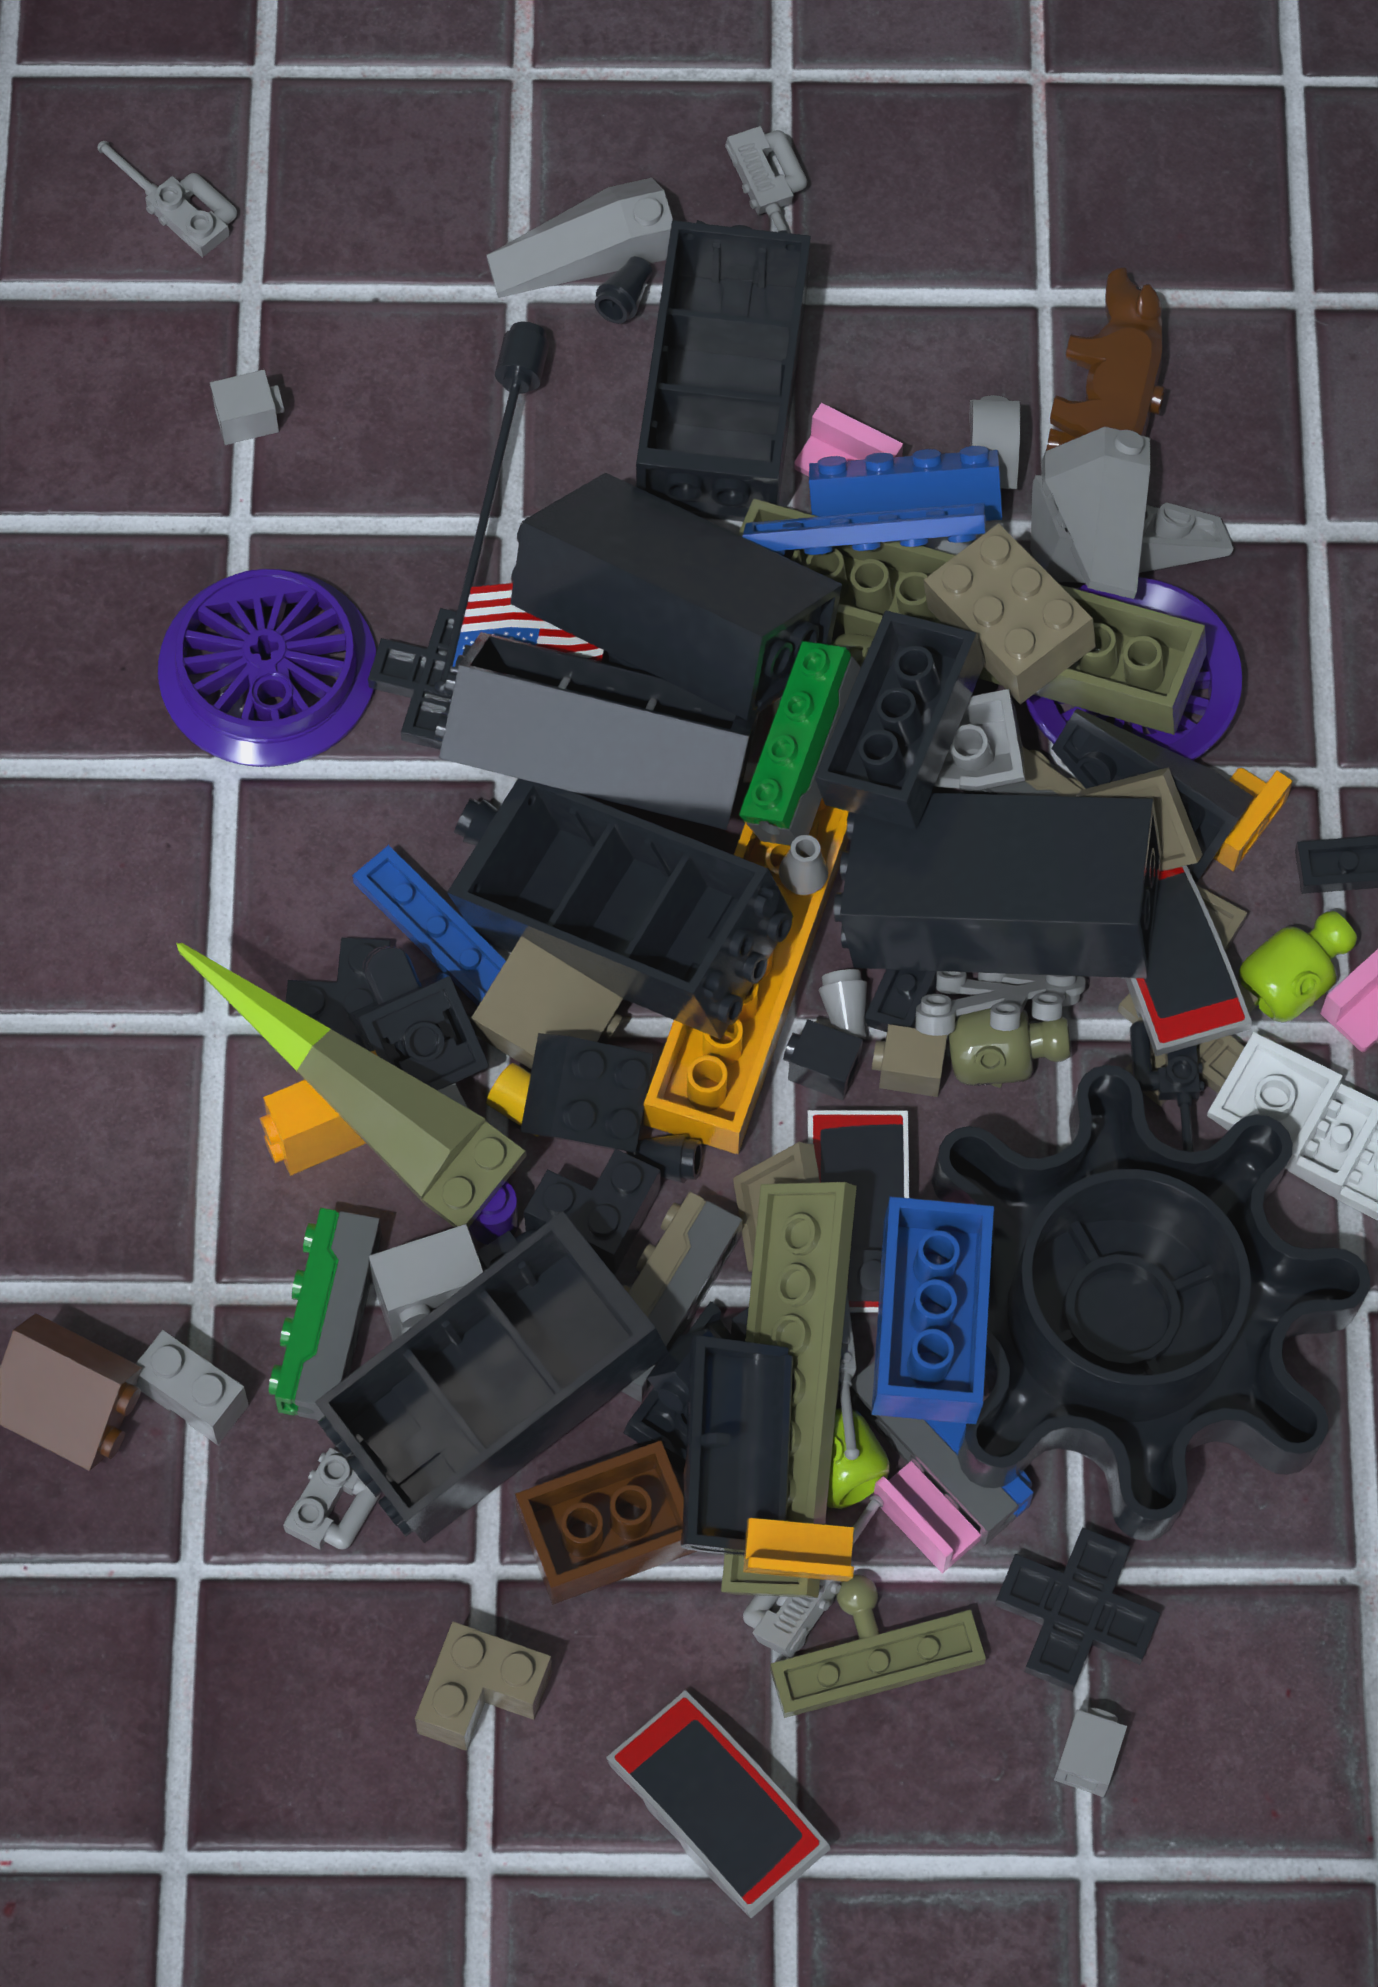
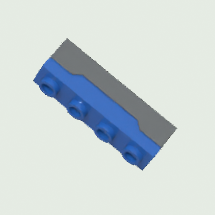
[850,1361,1034,1546]

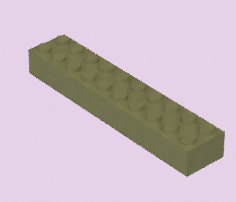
[738,499,1207,735]

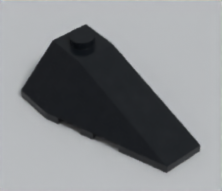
[1051,708,1254,884]

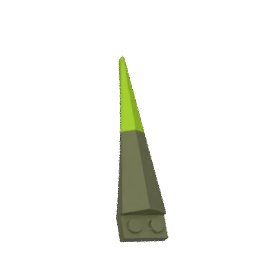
[176,943,527,1228]

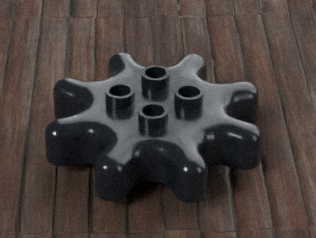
[932,1065,1371,1541]

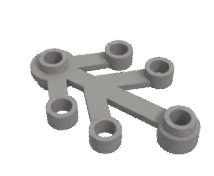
[915,971,1085,1036]

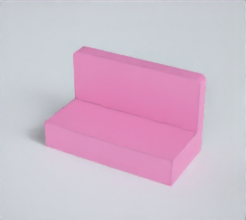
[794,403,903,476]
[1320,949,1378,1052]
[873,1461,981,1574]

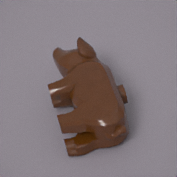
[1046,268,1165,451]

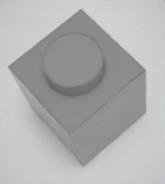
[210,370,284,445]
[1054,1708,1127,1797]

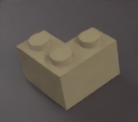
[415,1621,552,1751]

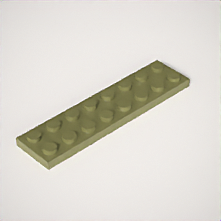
[721,1182,856,1598]

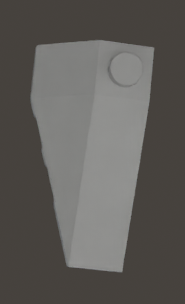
[487,178,673,298]
[1042,427,1150,599]
[1030,475,1234,583]
[934,689,1025,790]

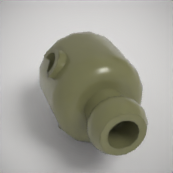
[949,1008,1071,1088]

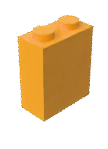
[260,1050,377,1176]

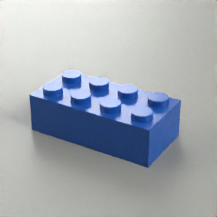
[871,1197,994,1424]

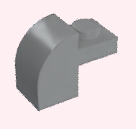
[969,395,1020,489]

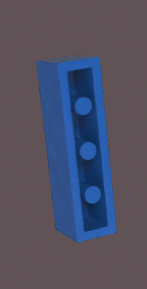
[809,446,1002,521]

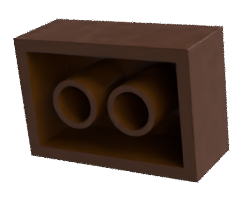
[515,1441,697,1605]

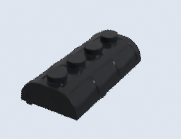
[681,1335,793,1556]

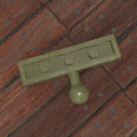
[770,1574,986,1718]

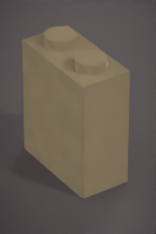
[469,936,623,1070]

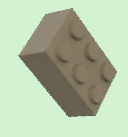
[923,523,1096,704]

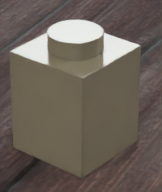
[872,1024,947,1097]

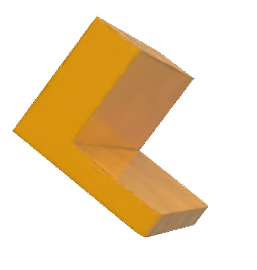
[1213,768,1293,872]
[743,1518,854,1582]

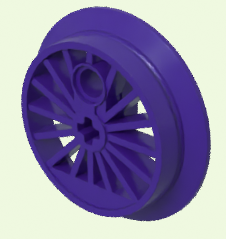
[158,569,376,767]
[1025,577,1242,761]

